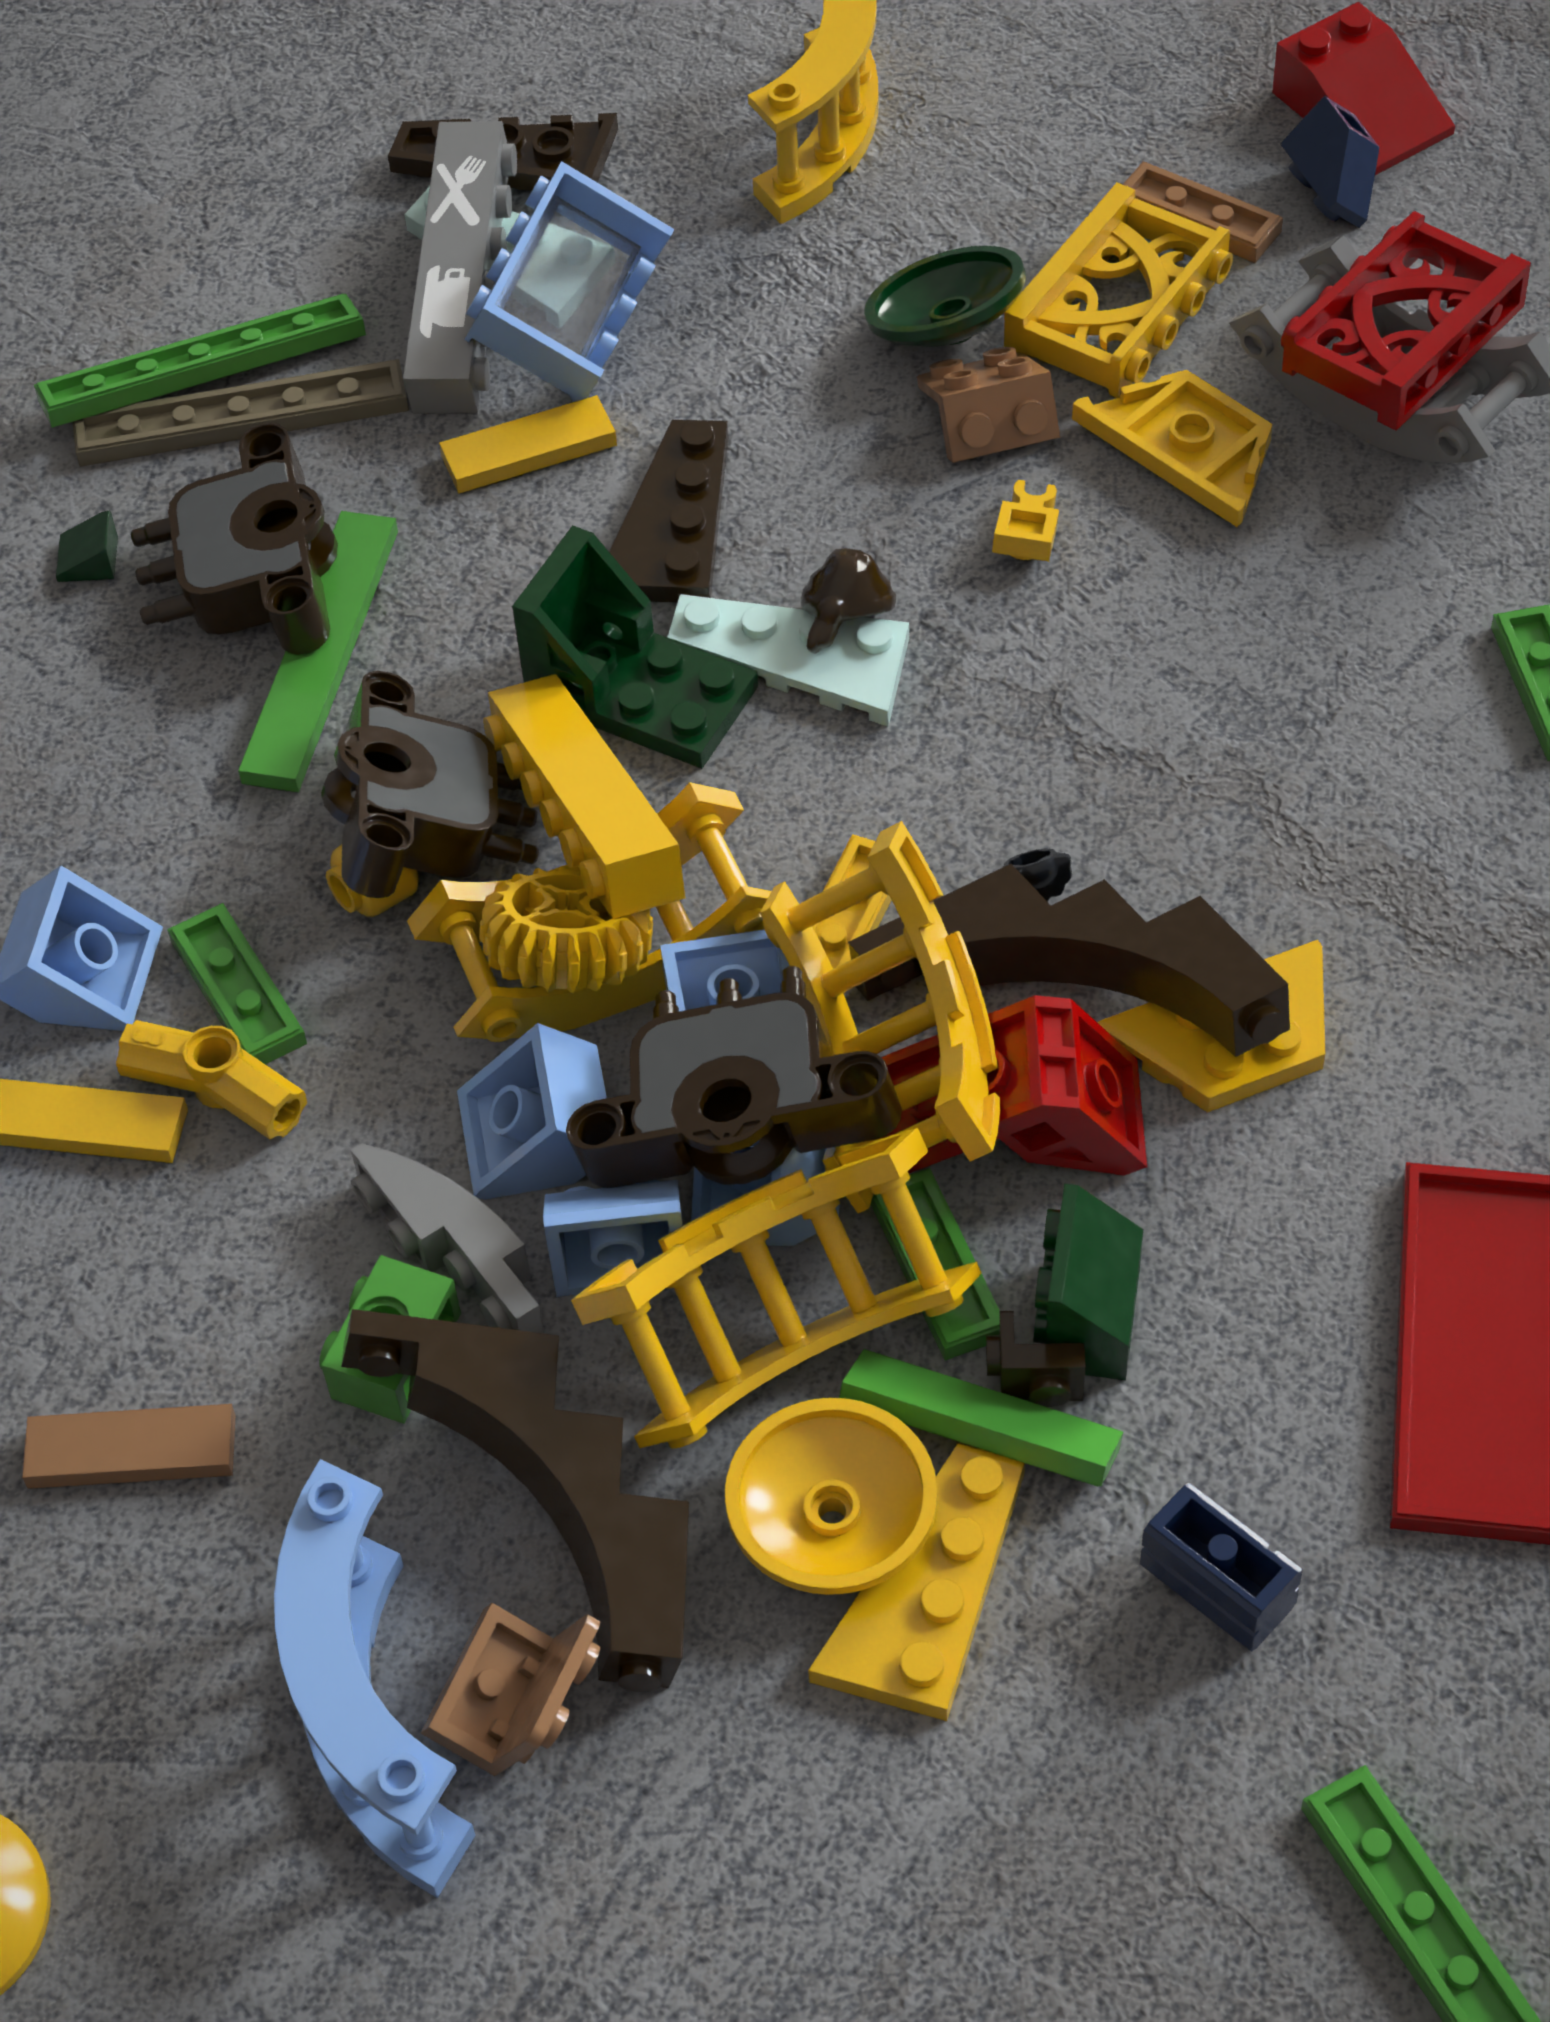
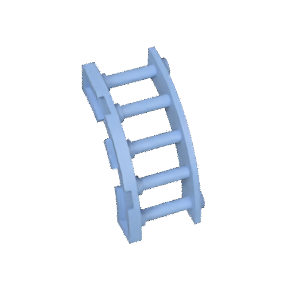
[274,1459,476,1898]

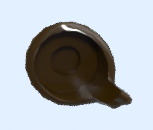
[801,548,896,654]

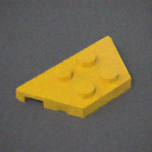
[1072,369,1273,527]
[1098,939,1325,1113]

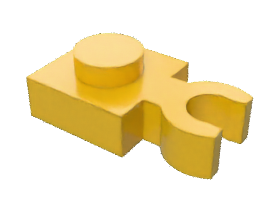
[992,480,1059,562]

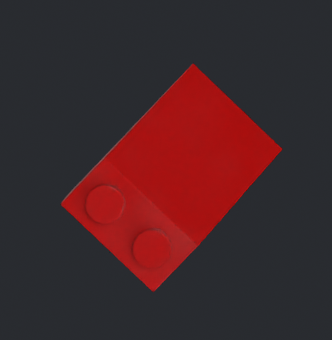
[1272,2,1455,175]

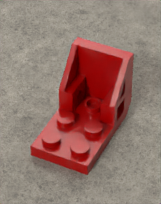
[878,995,1147,1176]

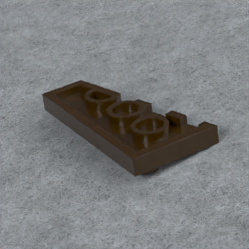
[388,113,618,191]
[609,420,729,603]

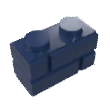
[1140,1483,1303,1652]

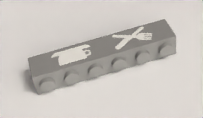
[403,121,517,414]

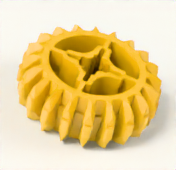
[480,866,653,994]

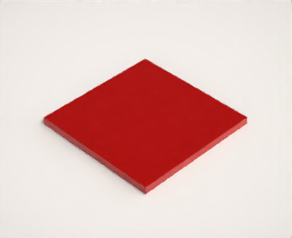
[1390,1162,1550,1545]

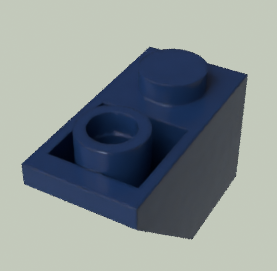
[1280,95,1380,228]

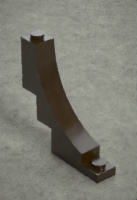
[848,864,1290,1057]
[341,1309,689,1692]

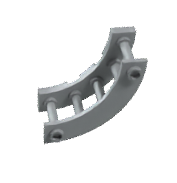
[1229,235,1550,463]

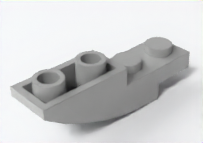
[351,1143,545,1334]

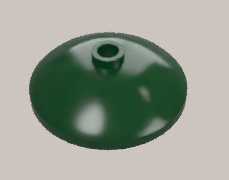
[864,246,1026,347]

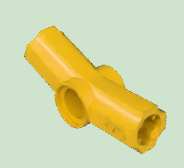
[116,1020,307,1140]

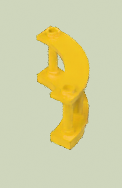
[747,0,879,224]
[407,782,772,1042]
[760,821,1000,1214]
[571,1127,982,1449]

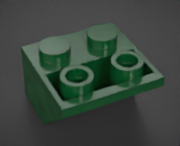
[1033,1183,1144,1380]

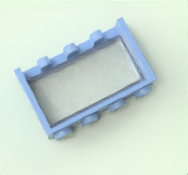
[464,161,674,402]

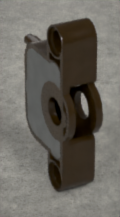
[131,423,338,655]
[321,671,539,898]
[566,966,902,1188]

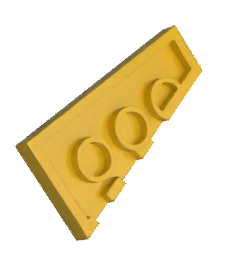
[808,1443,1025,1721]

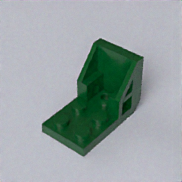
[512,525,758,769]

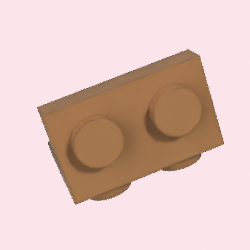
[917,347,1060,463]
[421,1603,600,1776]

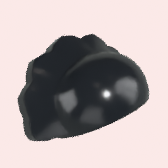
[1003,848,1072,902]

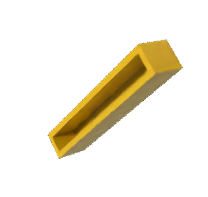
[483,674,686,919]

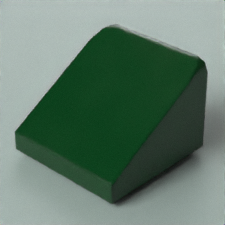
[56,511,118,582]

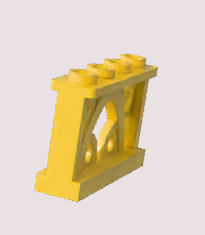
[1004,182,1233,398]

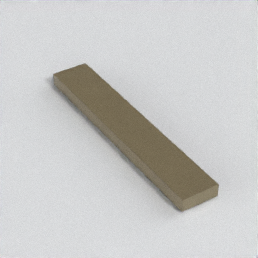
[72,359,409,467]

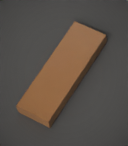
[1123,161,1283,263]
[22,1404,236,1489]

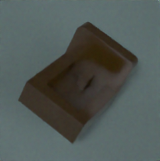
[986,1311,1085,1407]

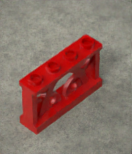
[1281,211,1531,431]

